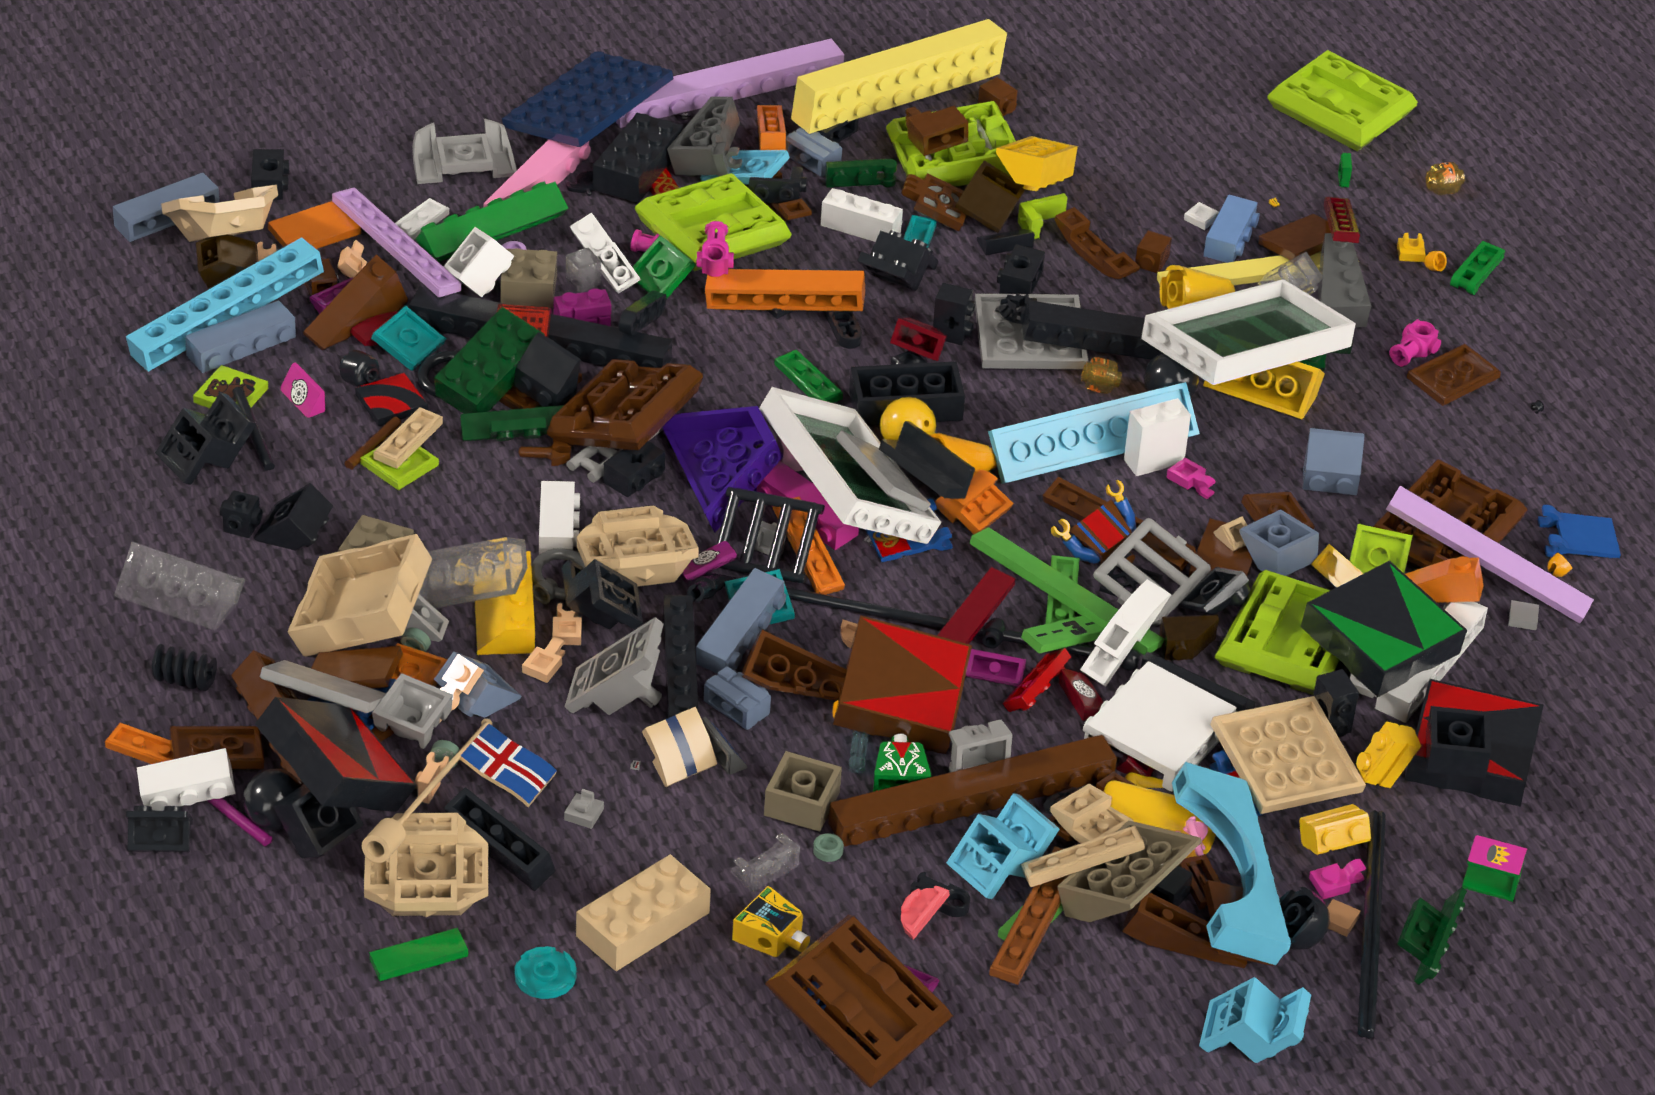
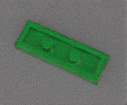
[775,350,843,403]
[369,928,468,981]

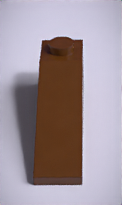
[1122,892,1247,968]

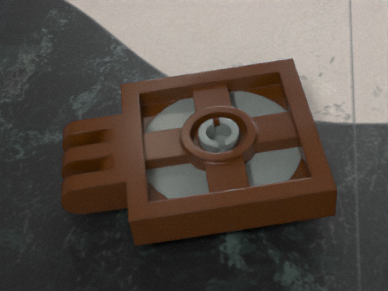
[901,173,966,231]

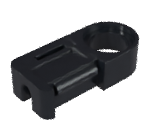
[910,872,970,917]

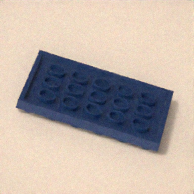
[502,51,674,147]

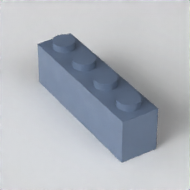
[113,173,220,242]
[185,300,296,373]
[696,568,786,674]

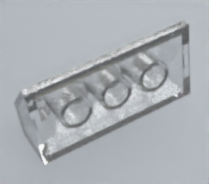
[419,537,528,608]
[114,542,245,631]

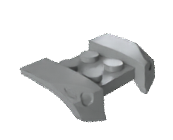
[412,119,517,184]

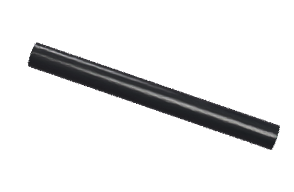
[232,387,275,471]

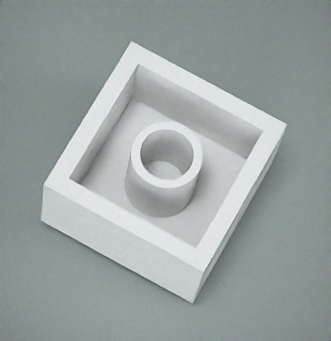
[444,227,514,297]

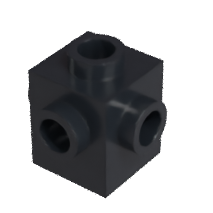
[220,490,263,538]

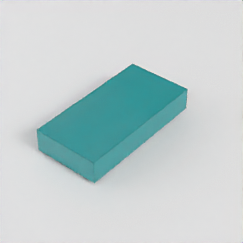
[903,215,937,248]

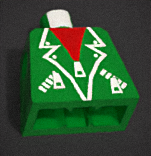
[873,734,931,792]

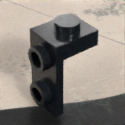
[749,167,807,203]

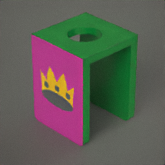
[1462,835,1527,902]

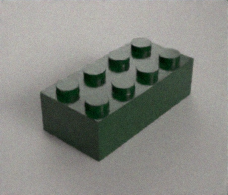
[434,307,545,414]

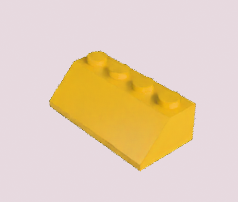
[996,136,1078,191]
[1203,337,1325,419]
[474,551,535,655]

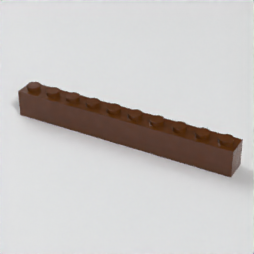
[829,735,1117,847]

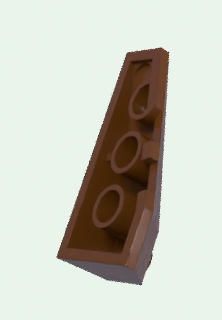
[303,254,409,350]
[742,630,847,701]

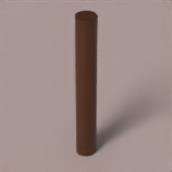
[344,417,401,470]

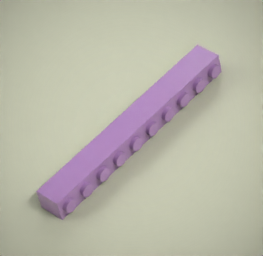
[616,38,844,128]

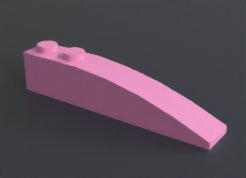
[484,140,591,207]

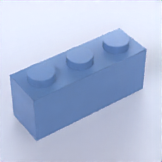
[1204,195,1260,263]

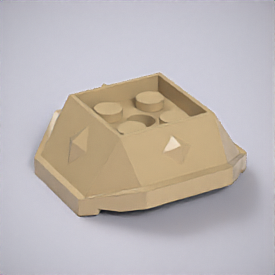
[161,185,278,242]
[576,506,699,586]
[364,813,488,917]

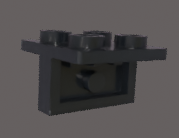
[126,806,193,852]

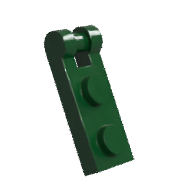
[825,159,897,188]

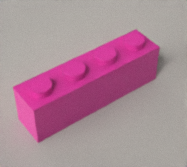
[757,462,859,550]

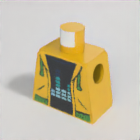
[732,886,810,957]

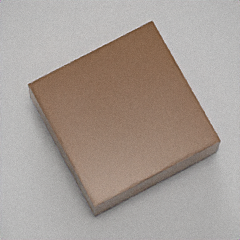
[1327,899,1360,937]

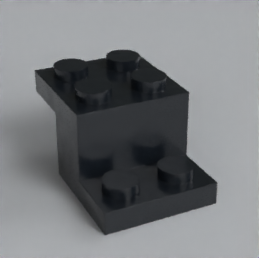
[858,230,939,291]
[155,392,257,485]
[562,559,643,630]

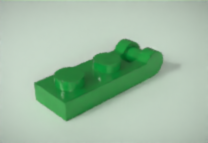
[1450,241,1505,295]

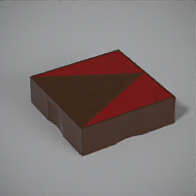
[833,615,972,754]

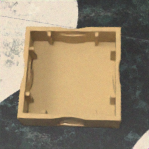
[288,534,432,657]

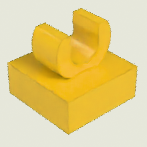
[1397,233,1426,262]

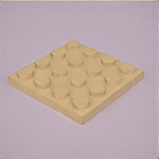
[1210,696,1366,814]

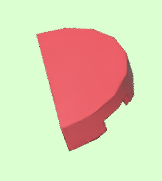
[901,886,950,939]

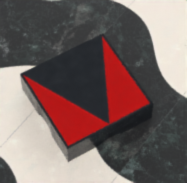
[1405,679,1544,807]
[255,697,417,812]

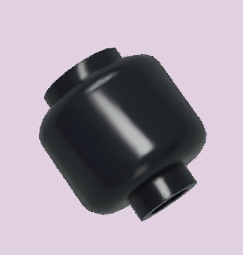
[339,350,379,387]

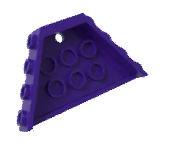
[662,406,783,533]

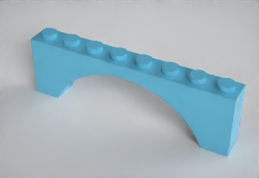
[1172,762,1291,965]

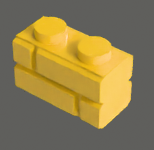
[1356,721,1421,788]
[1299,804,1371,855]

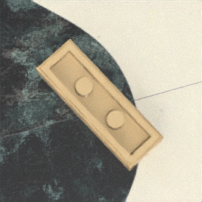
[374,407,443,469]

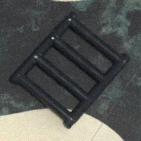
[716,487,825,584]

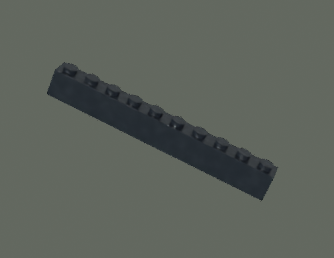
[409,286,672,368]

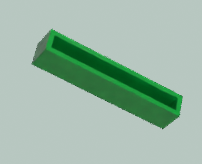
[415,181,568,262]

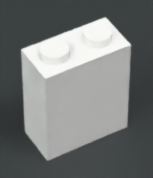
[1124,398,1191,476]

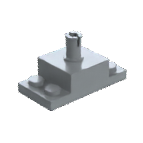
[565,617,664,715]

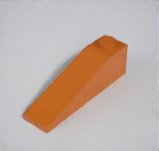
[757,105,786,150]
[1405,556,1484,603]

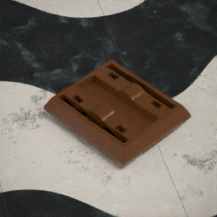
[547,359,703,450]
[1373,459,1528,569]
[765,914,953,1088]

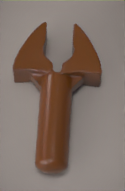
[518,439,571,466]

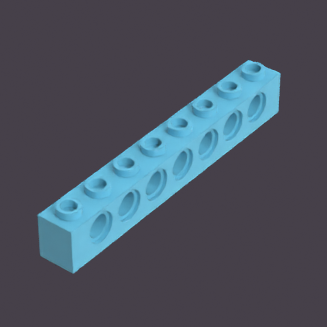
[126,237,324,372]

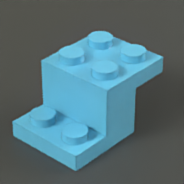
[946,793,1060,899]
[1199,977,1311,1063]

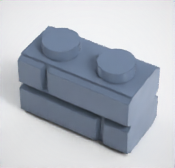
[786,127,842,177]
[704,666,771,730]

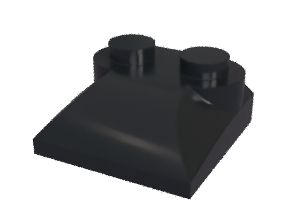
[1179,567,1251,614]

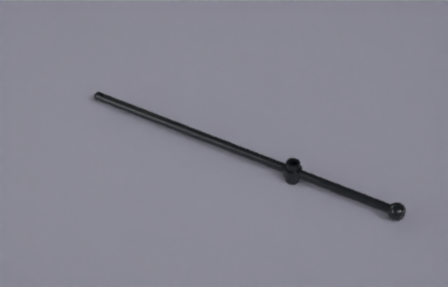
[703,572,1141,671]

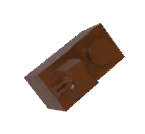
[905,106,968,156]

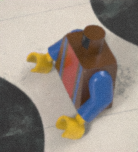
[1051,480,1136,565]

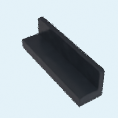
[879,421,975,499]
[1141,652,1255,712]

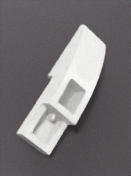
[570,213,640,294]
[1080,579,1171,687]

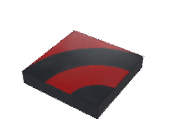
[355,373,428,426]

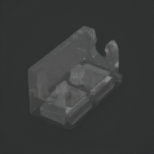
[731,833,800,893]

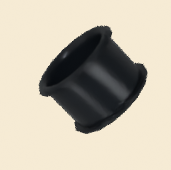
[1530,400,1544,414]

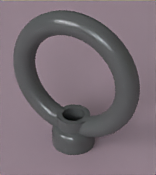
[531,548,585,604]

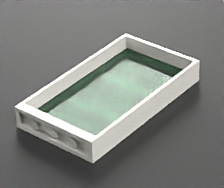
[1141,279,1356,385]
[759,387,941,544]

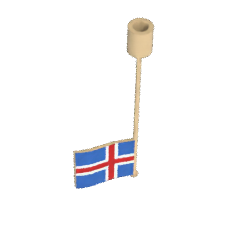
[362,718,557,863]

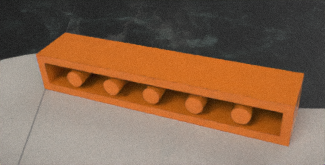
[705,269,866,311]

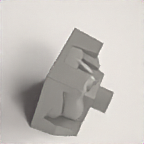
[372,673,453,749]
[949,720,1012,773]

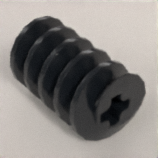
[151,644,217,692]

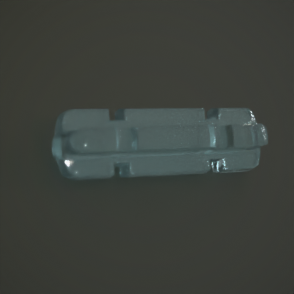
[849,730,869,774]

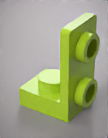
[1018,193,1067,239]

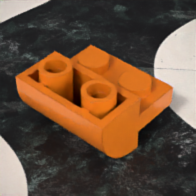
[935,469,1014,534]

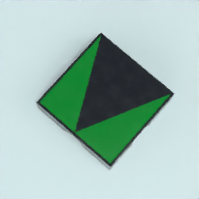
[1300,560,1467,697]

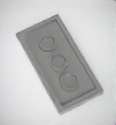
[836,430,931,512]
[260,660,386,713]

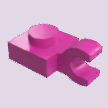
[1167,457,1215,499]
[1309,859,1366,899]

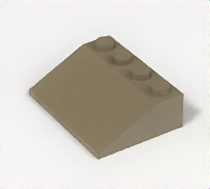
[1057,820,1202,922]

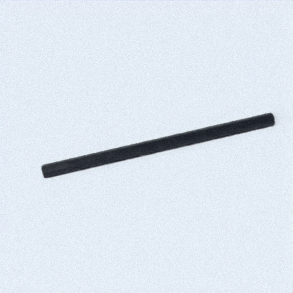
[1357,810,1386,1039]

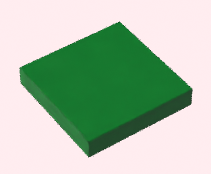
[632,235,696,298]

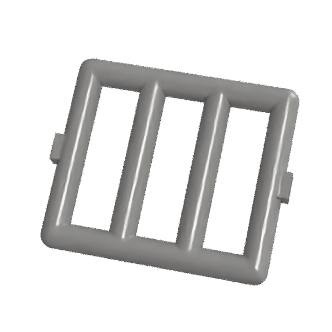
[1093,518,1211,626]

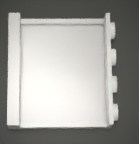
[1083,661,1237,792]

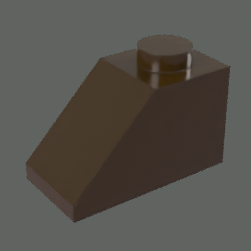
[1159,615,1219,661]

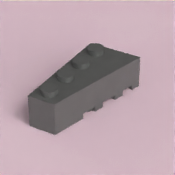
[667,97,740,176]
[1318,233,1371,327]

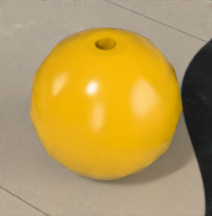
[880,397,936,440]

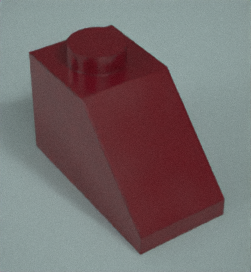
[890,317,947,361]

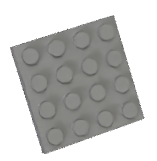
[975,294,1088,369]

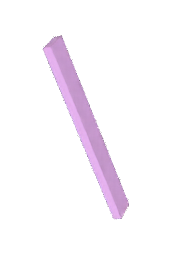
[332,188,462,297]
[1386,486,1594,623]

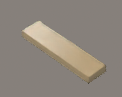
[1021,826,1145,888]

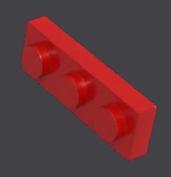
[1003,648,1071,712]

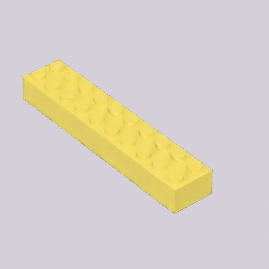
[791,19,1007,134]

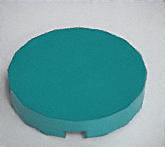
[515,946,577,999]

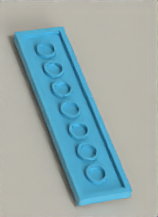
[988,382,1200,484]

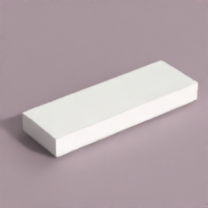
[395,198,449,240]

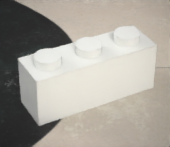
[821,188,903,242]
[539,481,580,555]
[137,748,236,811]

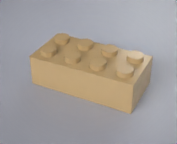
[576,854,710,971]

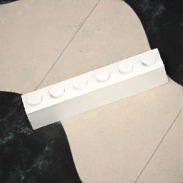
[1374,602,1488,723]

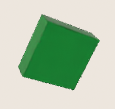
[1338,153,1352,187]

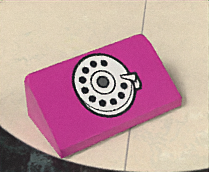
[281,362,325,418]

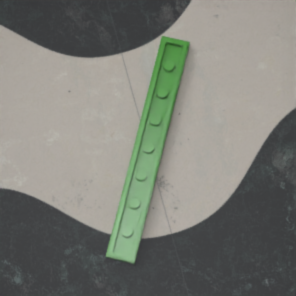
[970,527,1164,655]

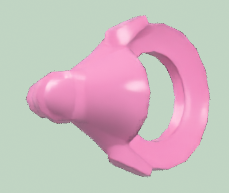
[1176,816,1208,856]

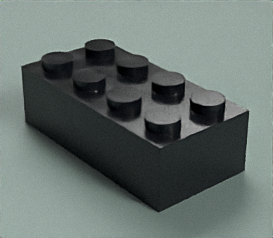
[593,113,682,203]
[849,361,965,425]

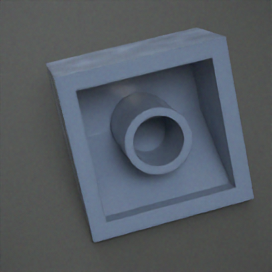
[1303,428,1364,495]
[1240,510,1319,576]
[434,651,522,718]

